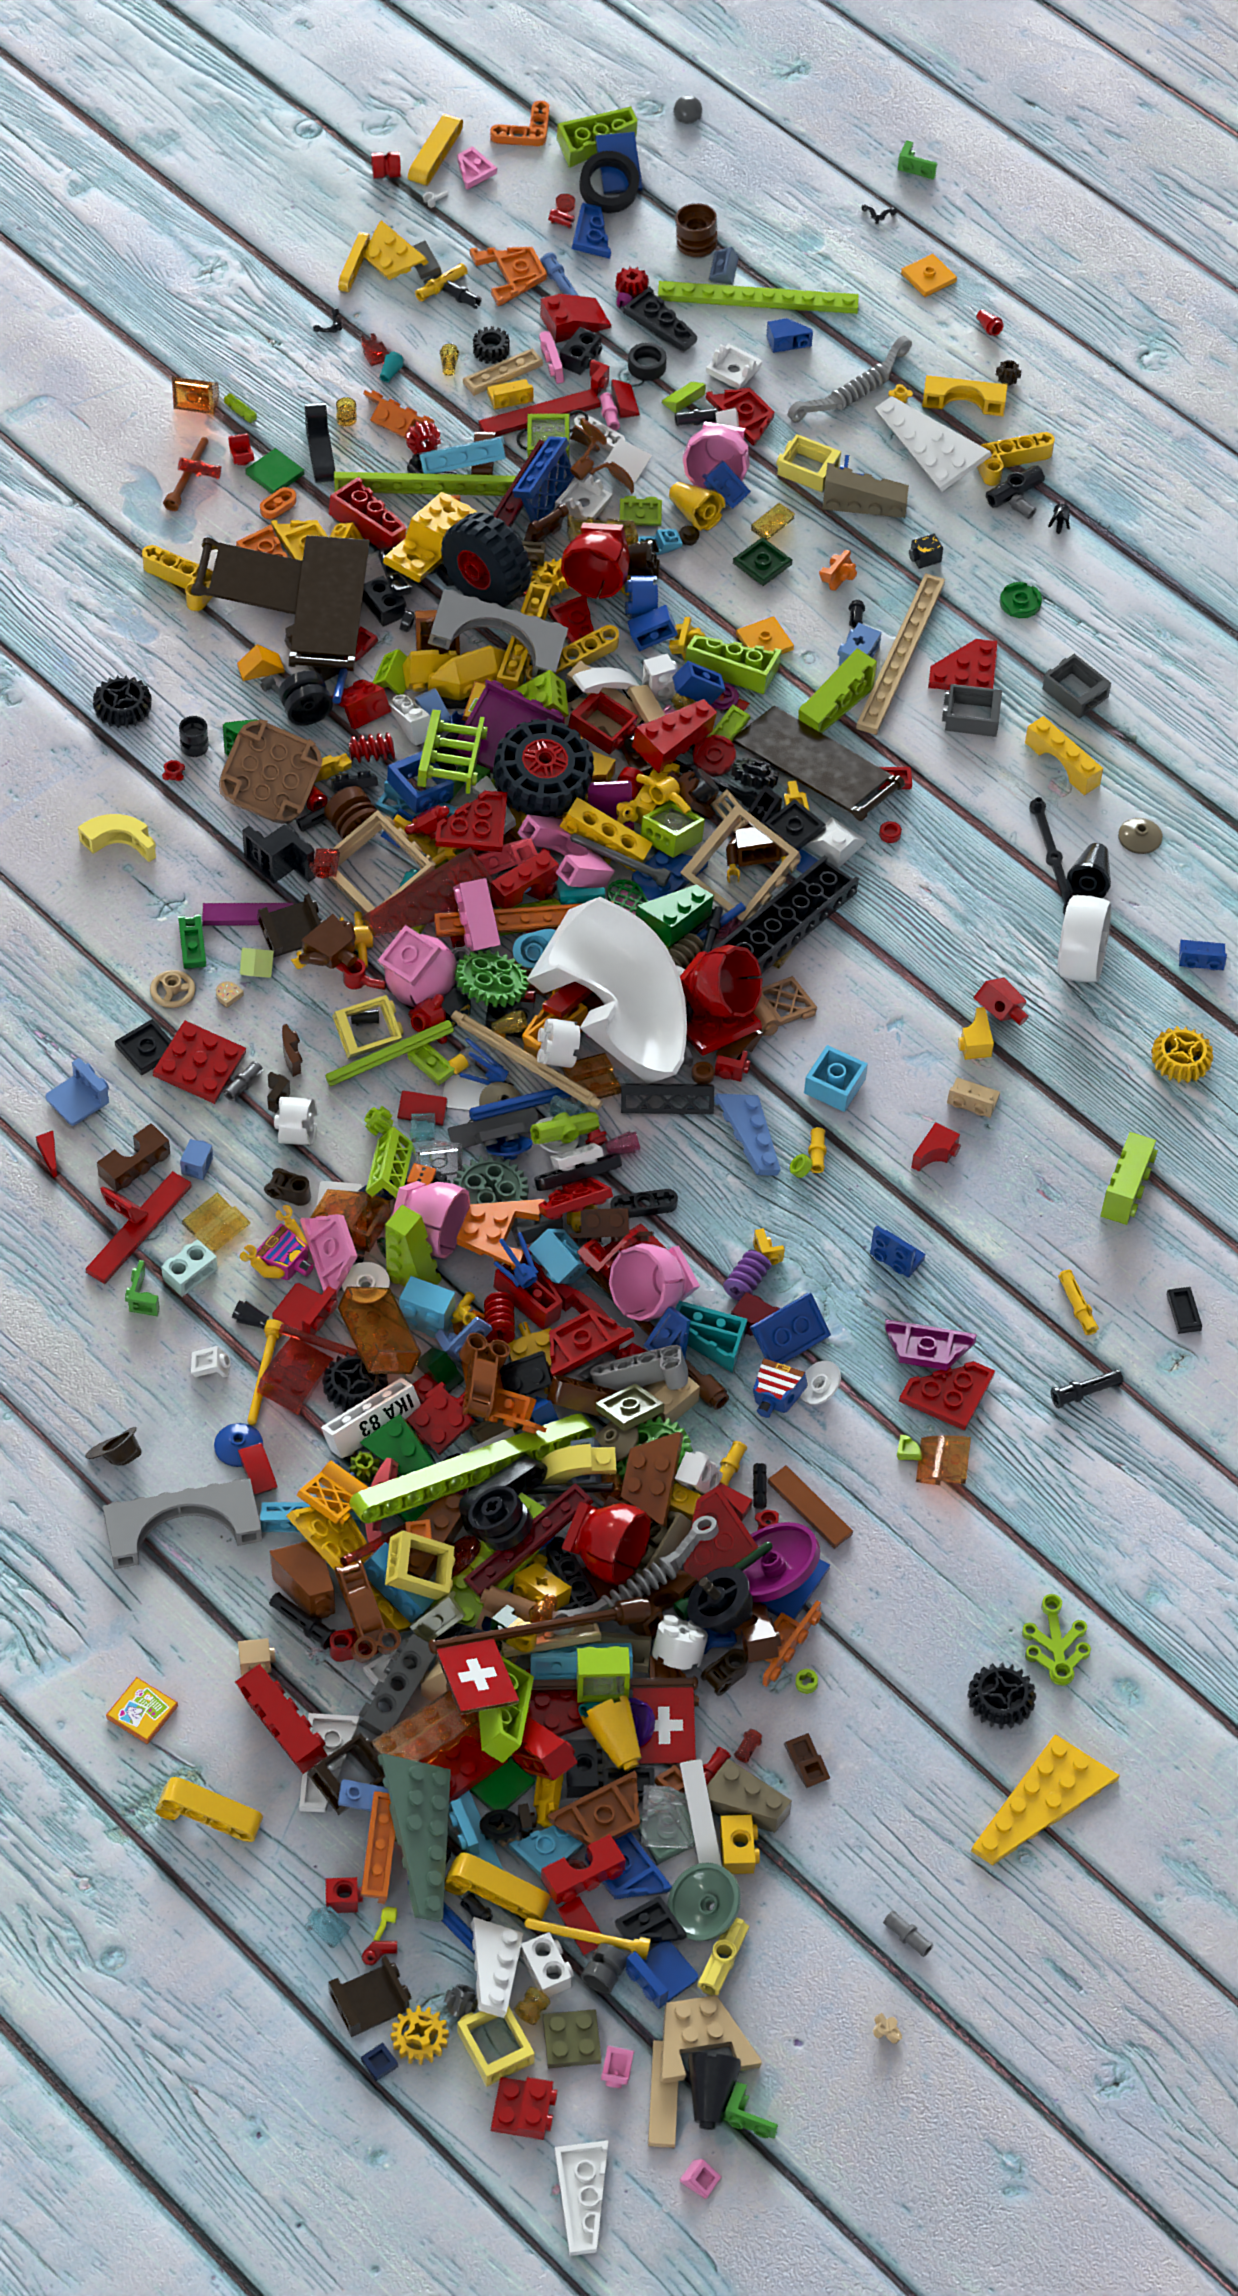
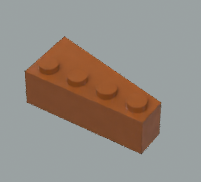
[405,1493,463,1581]

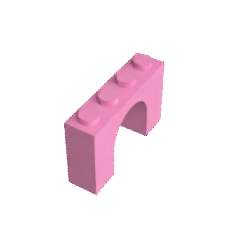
[517,815,615,888]

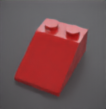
[540,294,611,343]

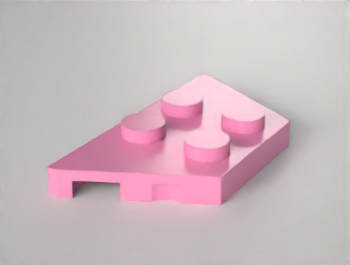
[300,1214,358,1293]

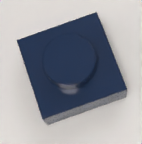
[361,2042,398,2081]

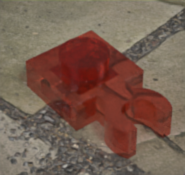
[361,333,389,366]

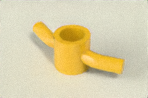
[636,774,691,815]
[354,911,373,968]

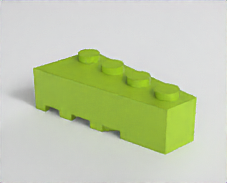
[385,1205,442,1287]

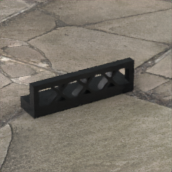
[621,1083,714,1114]

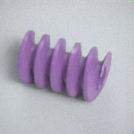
[723,1250,772,1301]

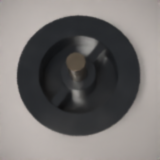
[687,1567,753,1634]

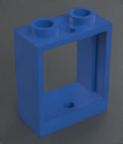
[387,751,454,814]

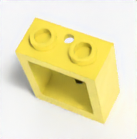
[776,434,841,492]
[332,995,404,1059]
[385,1531,455,1600]
[457,2005,535,2087]

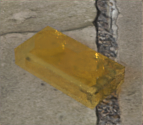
[751,503,795,540]

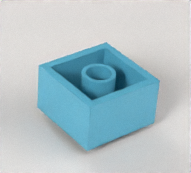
[804,1045,868,1112]
[528,1229,591,1284]
[399,1276,455,1338]

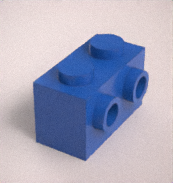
[627,605,678,652]
[672,661,725,706]

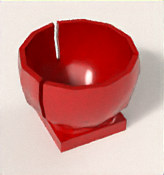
[561,523,630,599]
[680,945,763,1019]
[561,1502,650,1586]

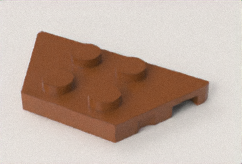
[621,1432,684,1527]
[548,1771,640,1845]

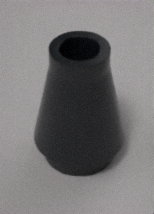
[232,1300,270,1329]

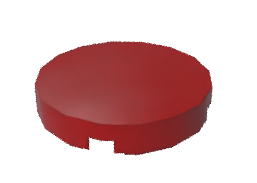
[693,734,736,777]

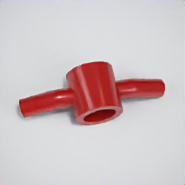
[335,958,387,990]

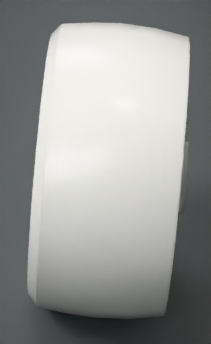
[1057,895,1111,982]

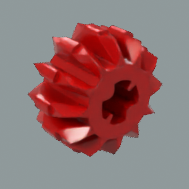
[615,266,649,299]
[405,420,441,454]

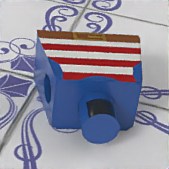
[753,1358,808,1418]

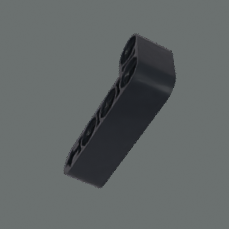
[305,402,336,483]
[459,1455,547,1540]
[546,1536,599,1625]

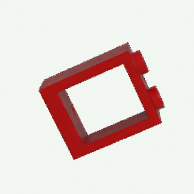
[568,691,638,755]

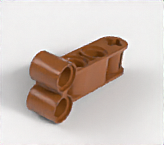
[459,1333,510,1421]
[335,1559,401,1663]

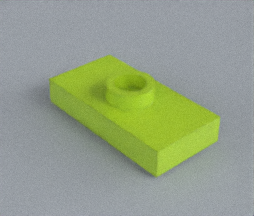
[707,705,751,742]

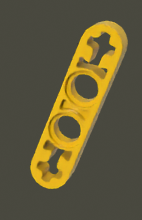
[338,232,370,292]

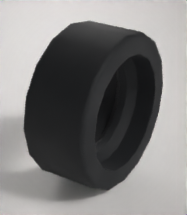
[628,342,667,381]

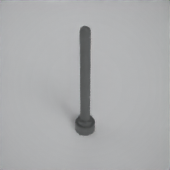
[570,833,672,887]

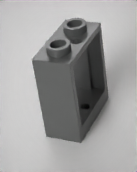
[1042,654,1112,719]
[942,684,1002,737]

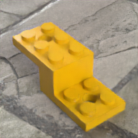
[383,492,477,583]

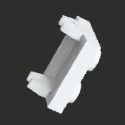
[706,344,762,389]
[555,475,613,523]

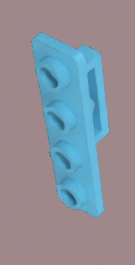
[448,1791,503,1870]

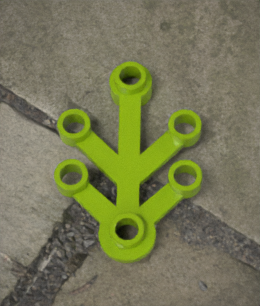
[1022,1594,1091,1686]

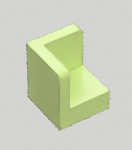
[240,948,274,978]

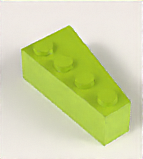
[557,106,638,168]
[684,635,782,695]
[798,648,877,733]
[1100,1132,1158,1225]
[479,1656,534,1763]

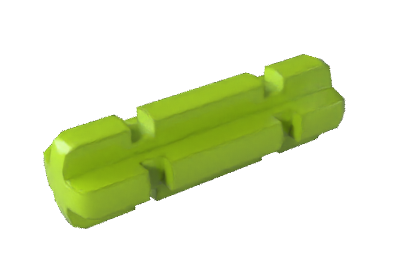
[224,393,257,423]

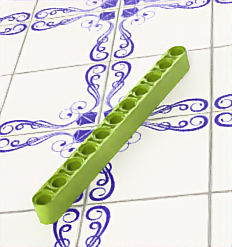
[349,1413,597,1524]

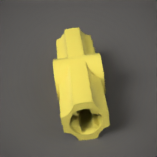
[697,1917,749,1996]

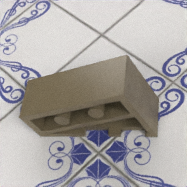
[707,1759,792,1833]

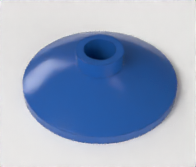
[486,1136,533,1160]
[214,1423,263,1467]

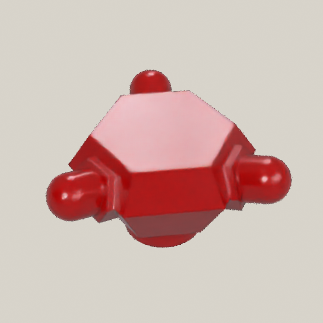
[404,805,450,840]
[408,994,447,1044]

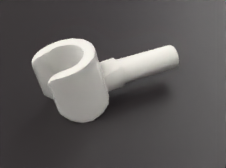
[423,191,449,208]

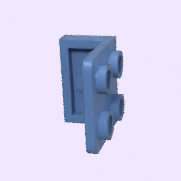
[45,1058,109,1126]

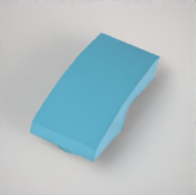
[634,529,683,555]

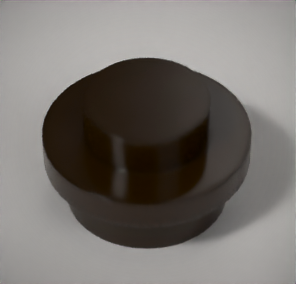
[679,526,700,545]

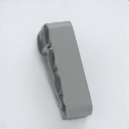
[590,1345,688,1392]

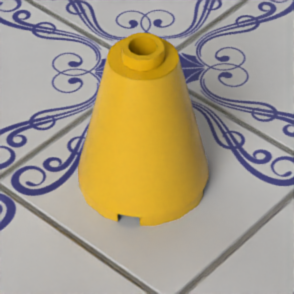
[669,482,725,531]
[581,1696,641,1771]

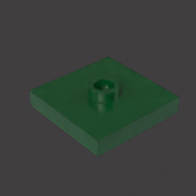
[733,537,793,586]

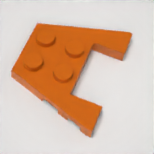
[470,247,547,306]
[456,1199,545,1270]

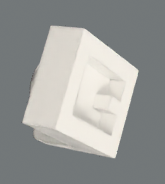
[191,1346,231,1378]

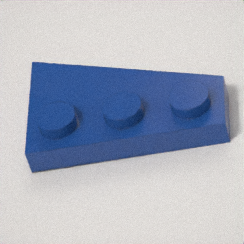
[571,202,611,259]

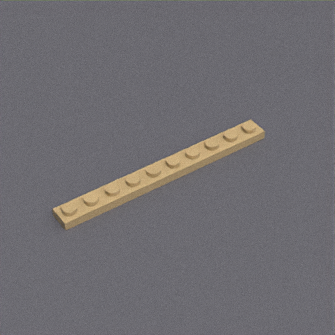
[856,573,945,735]

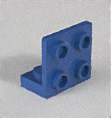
[870,1226,926,1278]

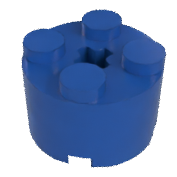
[625,576,658,619]

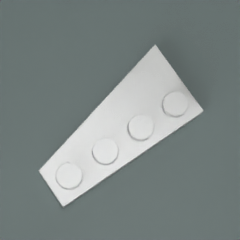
[299,1713,360,1813]
[471,1917,524,2018]
[554,2140,608,2256]

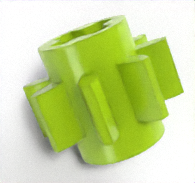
[364,1106,393,1136]
[350,1451,380,1482]

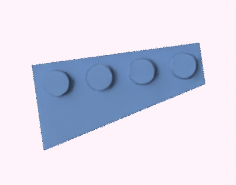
[714,1094,781,1176]

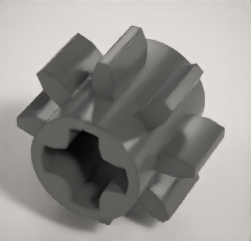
[444,1984,478,2018]

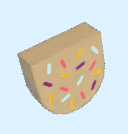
[216,981,244,1008]

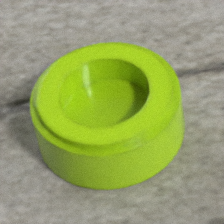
[789,1154,812,1178]

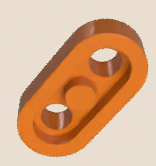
[260,487,297,519]

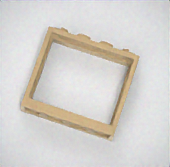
[680,804,801,924]
[317,810,438,927]

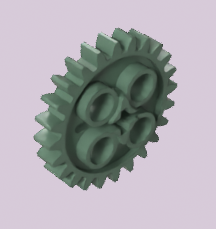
[453,1155,529,1204]

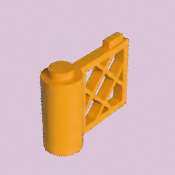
[296,1460,369,1524]

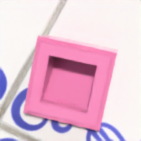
[679,2159,721,2199]

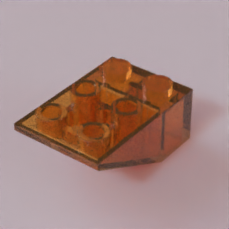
[310,1189,391,1252]

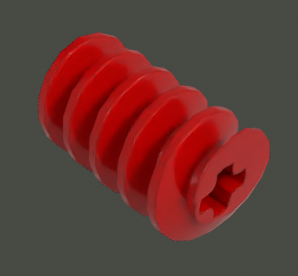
[349,732,395,763]
[484,1291,515,1344]

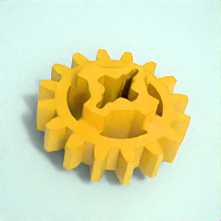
[531,558,570,596]
[391,2005,449,2065]

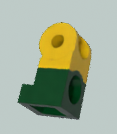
[490,1605,537,1652]

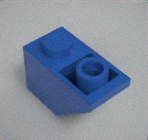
[766,318,813,353]

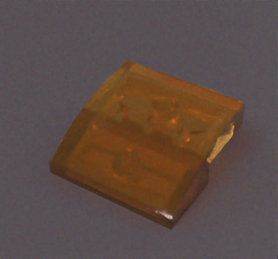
[562,1053,621,1105]
[916,1435,971,1485]

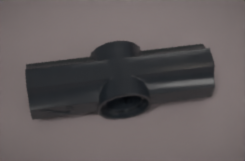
[985,465,1045,508]

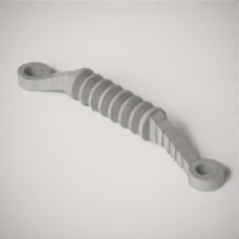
[787,336,912,423]
[549,1516,719,1635]

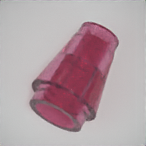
[605,1131,640,1154]

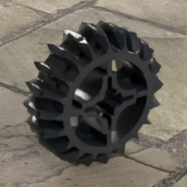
[93,675,152,729]
[322,1351,388,1413]
[967,1662,1036,1730]

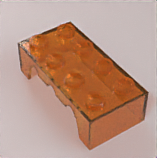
[338,1286,421,1374]
[371,1690,481,1764]

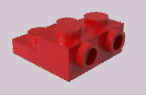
[491,2077,558,2140]

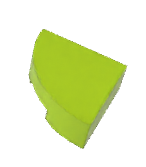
[897,1435,922,1461]

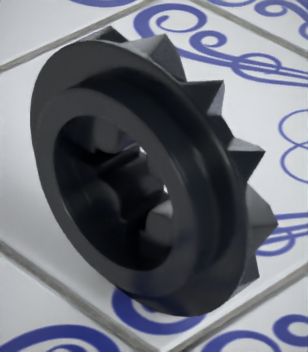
[479,1809,521,1844]

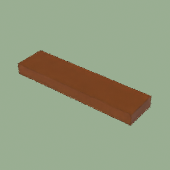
[768,1465,853,1549]

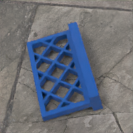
[512,436,575,522]

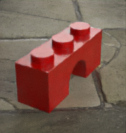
[491,850,559,909]
[541,1834,626,1905]

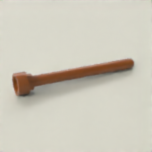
[163,437,209,511]

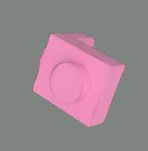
[601,2045,634,2088]

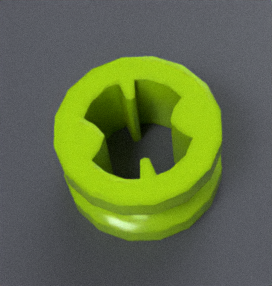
[795,1669,818,1694]

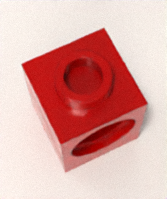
[326,1877,363,1913]

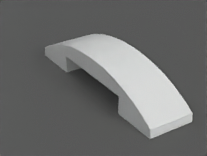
[572,667,640,696]

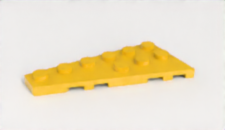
[286,1499,412,1633]
[971,1734,1120,1865]

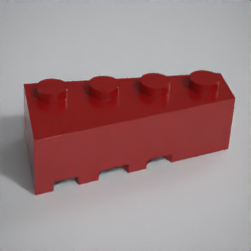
[329,476,407,549]
[632,699,717,773]
[235,1663,328,1774]

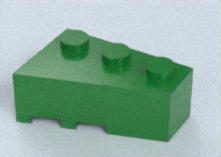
[360,1414,436,1476]

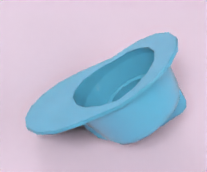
[512,929,556,968]

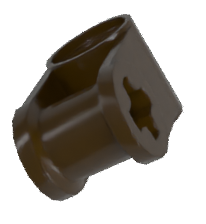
[264,1168,311,1206]
[700,1648,748,1696]

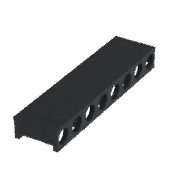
[714,855,859,979]

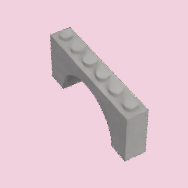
[428,589,568,677]
[103,1478,262,1569]

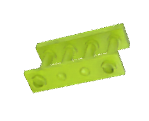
[417,709,488,794]

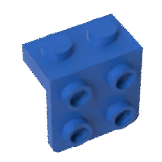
[626,1941,698,2009]

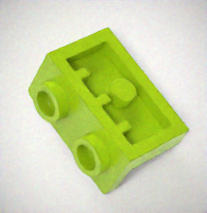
[619,496,662,526]

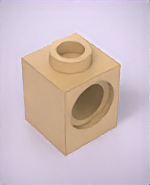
[238,1638,276,1676]

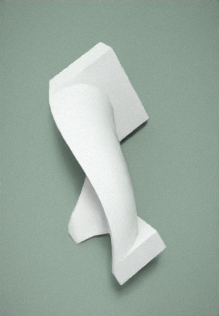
[527,897,687,1084]

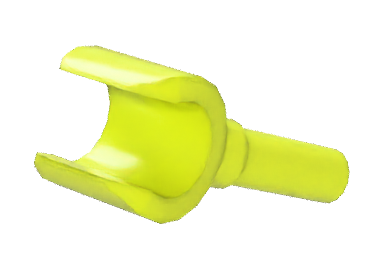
[373,1907,397,1941]

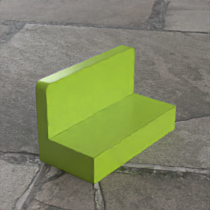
[372,649,407,695]

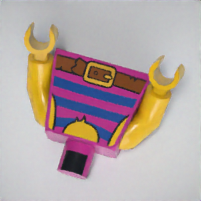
[240,1205,314,1280]

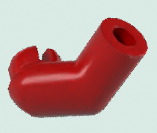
[362,1941,397,1966]

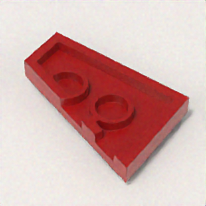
[548,595,595,650]

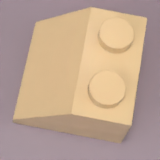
[642,1376,700,1423]

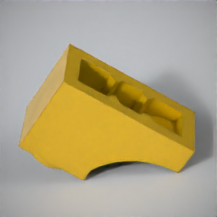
[958,1007,994,1060]

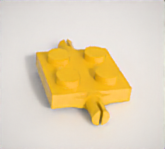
[508,1322,551,1394]

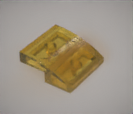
[182,1192,251,1252]

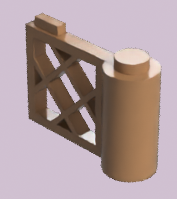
[753,976,817,1036]
[475,1585,539,1664]

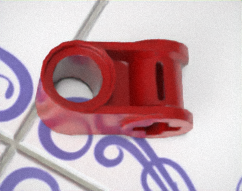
[329,1628,378,1662]

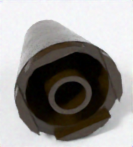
[628,539,660,581]

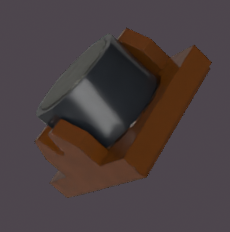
[667,767,719,818]

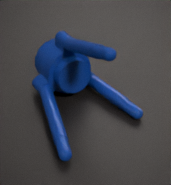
[459,1038,509,1085]
[494,1232,539,1289]

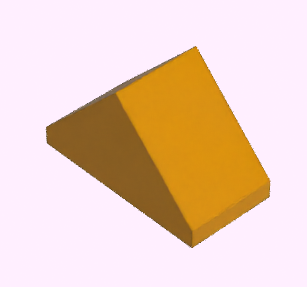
[237,644,284,681]

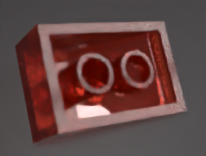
[256,1336,334,1415]

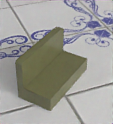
[410,1590,466,1643]

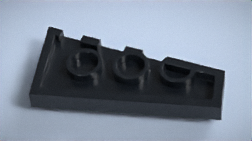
[623,286,697,352]

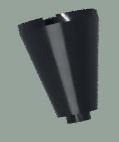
[1066,843,1111,898]
[688,2052,741,2130]

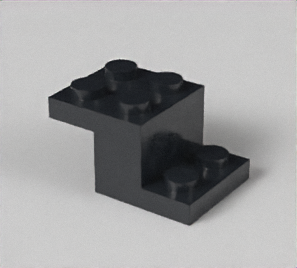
[242,824,315,884]

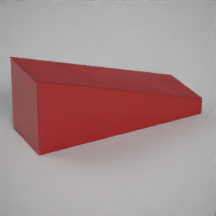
[36,1130,57,1178]
[718,1483,753,1521]

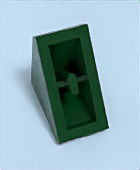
[414,1347,464,1393]

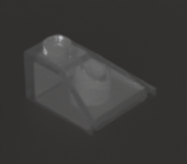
[412,1140,462,1176]
[641,1785,693,1849]

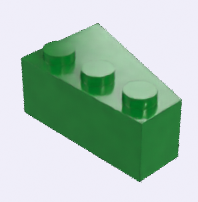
[635,884,714,947]

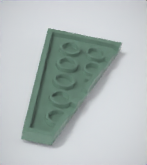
[377,1753,451,1922]

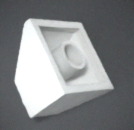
[805,817,866,868]

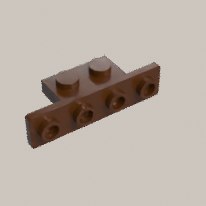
[568,1208,654,1243]

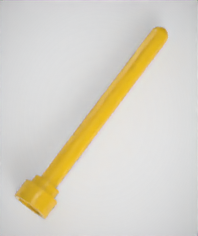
[247,1319,285,1425]
[524,1918,651,1960]

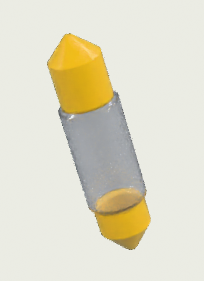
[447,1031,506,1075]

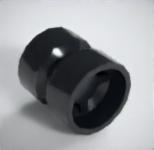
[179,716,209,757]

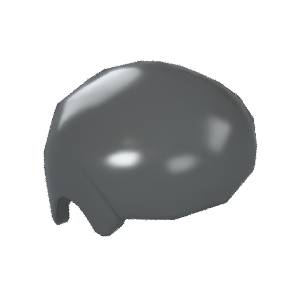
[673,95,703,124]

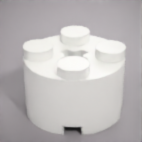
[537,1018,580,1068]
[274,1097,318,1145]
[652,1615,708,1670]

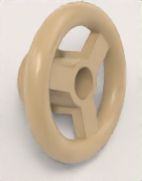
[150,970,196,1008]

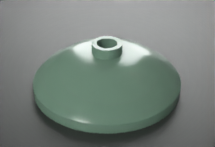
[668,1863,741,1942]

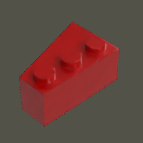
[493,1245,563,1330]
[512,1716,578,1781]

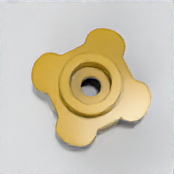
[888,384,913,403]
[616,800,638,824]

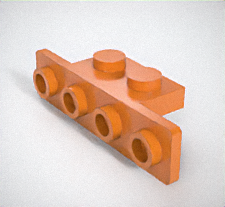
[363,390,438,439]
[468,1387,547,1435]
[762,1600,822,1687]

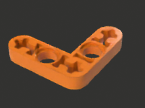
[490,100,549,146]

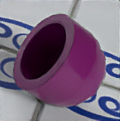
[616,292,633,308]

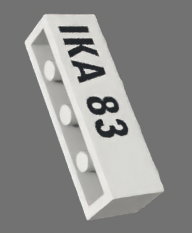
[321,1378,421,1459]

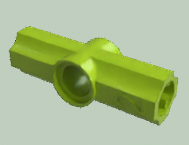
[530,1111,600,1145]

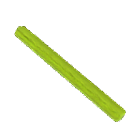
[325,1020,454,1086]

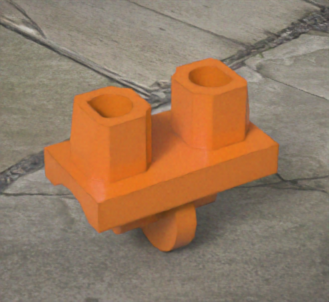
[819,550,857,591]

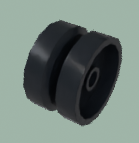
[278,671,333,726]
[468,1486,533,1551]

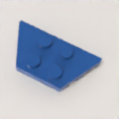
[632,850,708,901]
[585,1832,672,1900]

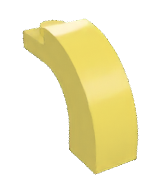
[78,814,156,862]
[540,1444,616,1484]

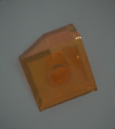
[171,377,219,415]

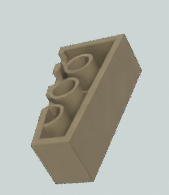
[822,462,909,518]

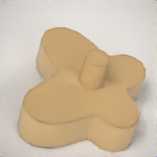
[873,2013,902,2044]

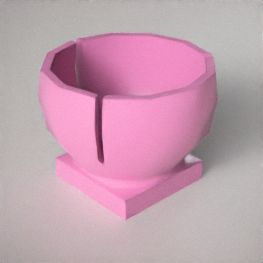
[683,421,750,491]
[377,925,457,1008]
[392,1181,470,1259]
[609,1243,700,1322]

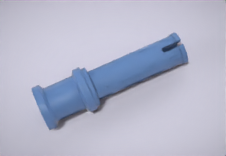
[540,253,579,296]

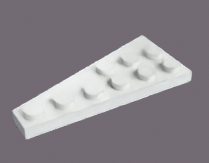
[875,396,992,492]

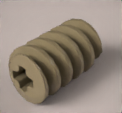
[668,933,704,969]

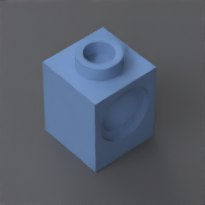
[180,1139,213,1180]

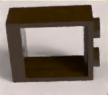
[307,1733,385,1815]

